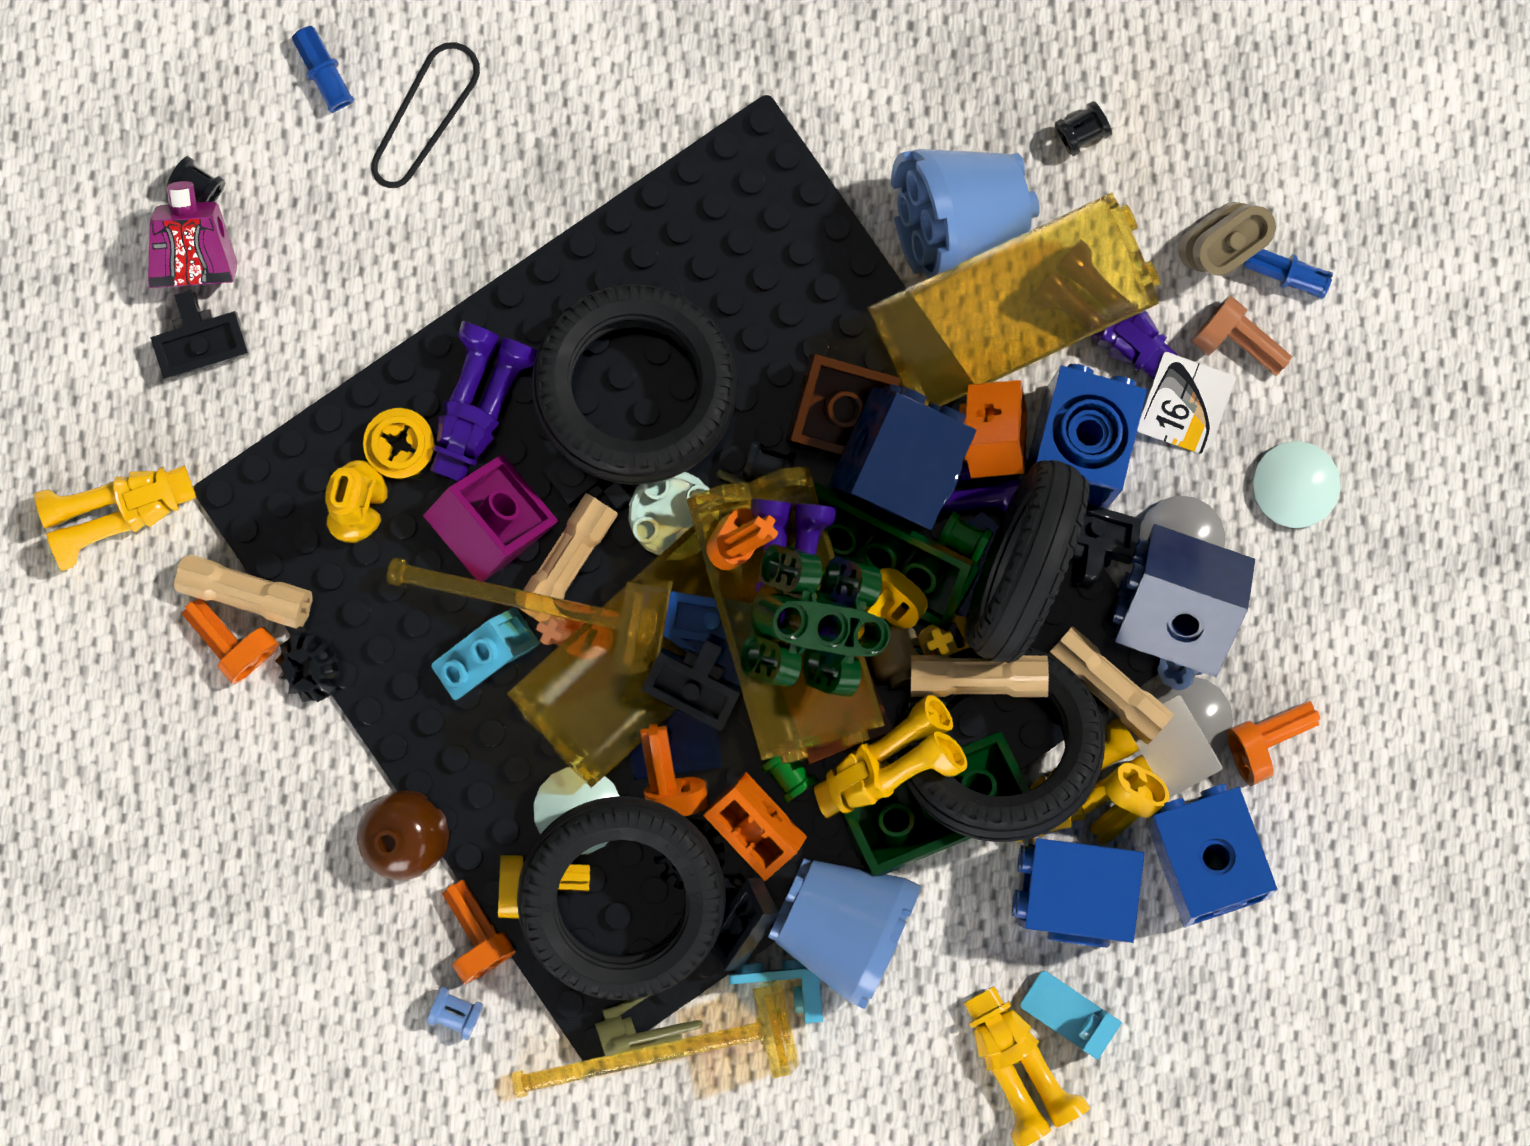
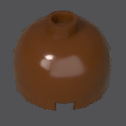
[356,790,449,881]

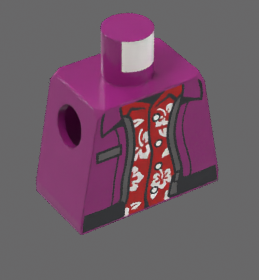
[148,181,237,288]

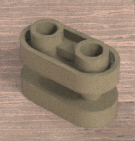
[1178,202,1276,276]

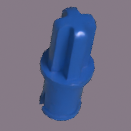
[292,26,355,113]
[1243,249,1333,299]

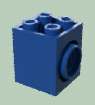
[1023,364,1147,509]
[1148,784,1278,928]
[1012,838,1145,948]

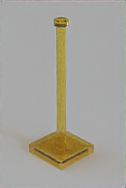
[387,558,673,675]
[512,980,800,1098]

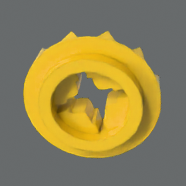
[363,408,435,479]

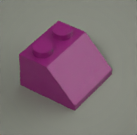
[423,454,559,583]

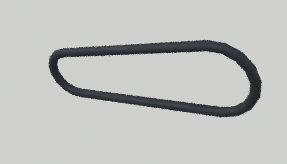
[371,42,480,188]

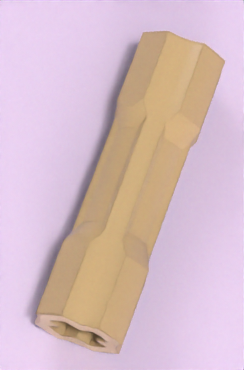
[514,493,618,622]
[174,554,313,629]
[1048,626,1174,745]
[911,655,1049,697]

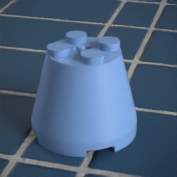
[891,149,1040,284]
[768,858,921,1009]

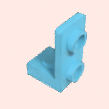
[431,607,540,700]
[729,959,823,1023]
[1020,970,1123,1060]

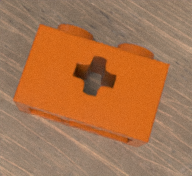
[960,380,1028,478]
[703,772,807,881]

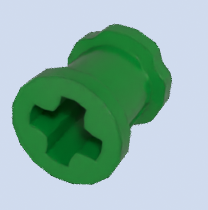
[937,511,993,564]
[761,744,818,803]

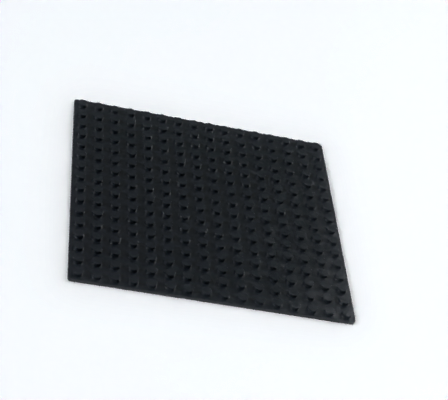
[194,95,1160,1068]

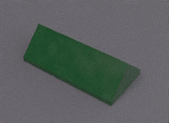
[794,482,979,631]
[841,731,1030,877]

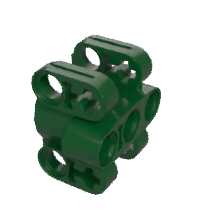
[740,544,890,697]

